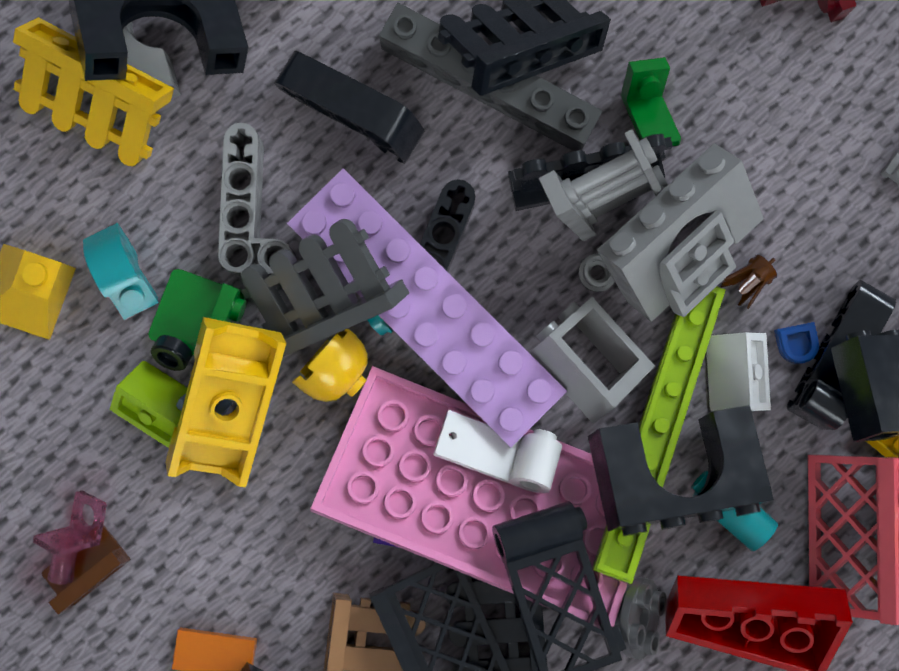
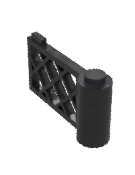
[492,501,626,671]

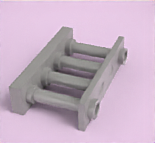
[539,129,668,241]

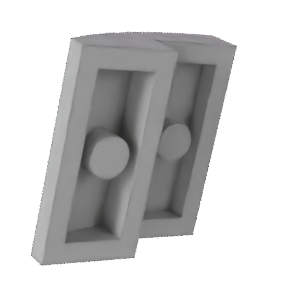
[660,211,736,317]

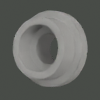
[578,254,615,292]

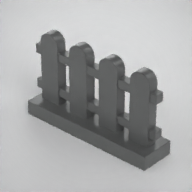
[241,219,409,357]

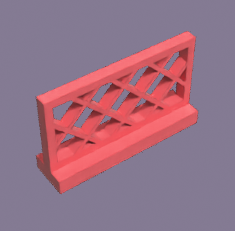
[808,455,899,625]

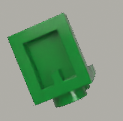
[621,57,681,147]

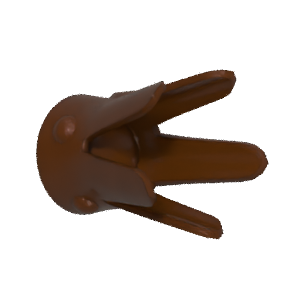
[720,255,777,310]

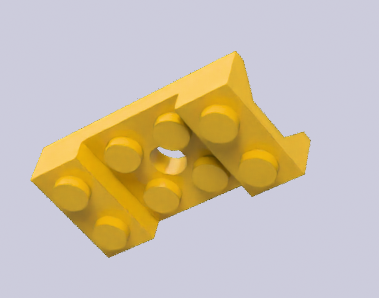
[165,317,287,488]

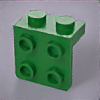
[148,269,247,356]

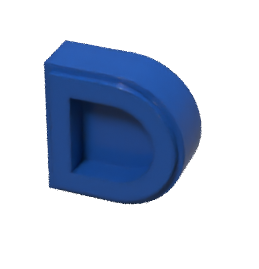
[774,322,819,364]

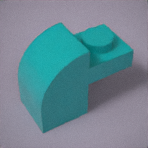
[83,223,159,320]

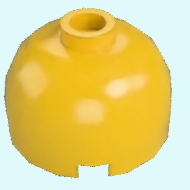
[292,328,368,402]

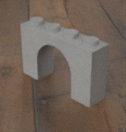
[597,143,764,322]

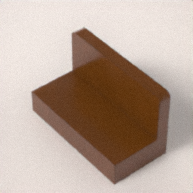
[42,525,131,615]

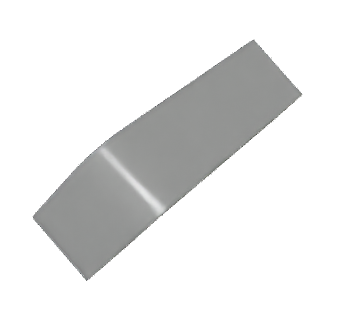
[218,123,296,277]

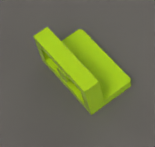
[109,361,187,448]

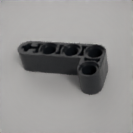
[274,51,425,164]
[420,179,476,272]
[787,280,896,430]

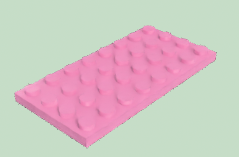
[310,366,628,629]

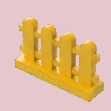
[13,17,174,166]

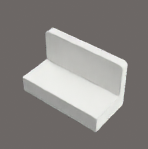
[706,332,771,412]

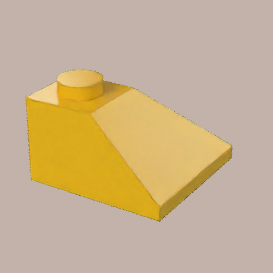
[0,244,76,340]

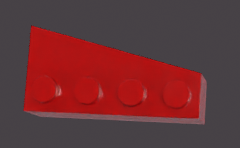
[665,575,853,671]

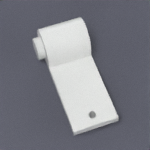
[433,410,562,493]

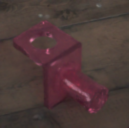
[33,490,107,585]

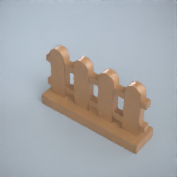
[323,593,426,671]

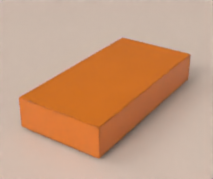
[172,628,257,671]

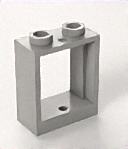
[529,297,655,423]

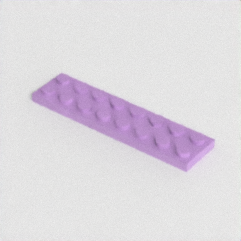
[287,168,567,448]

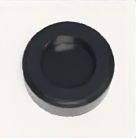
[151,335,192,371]

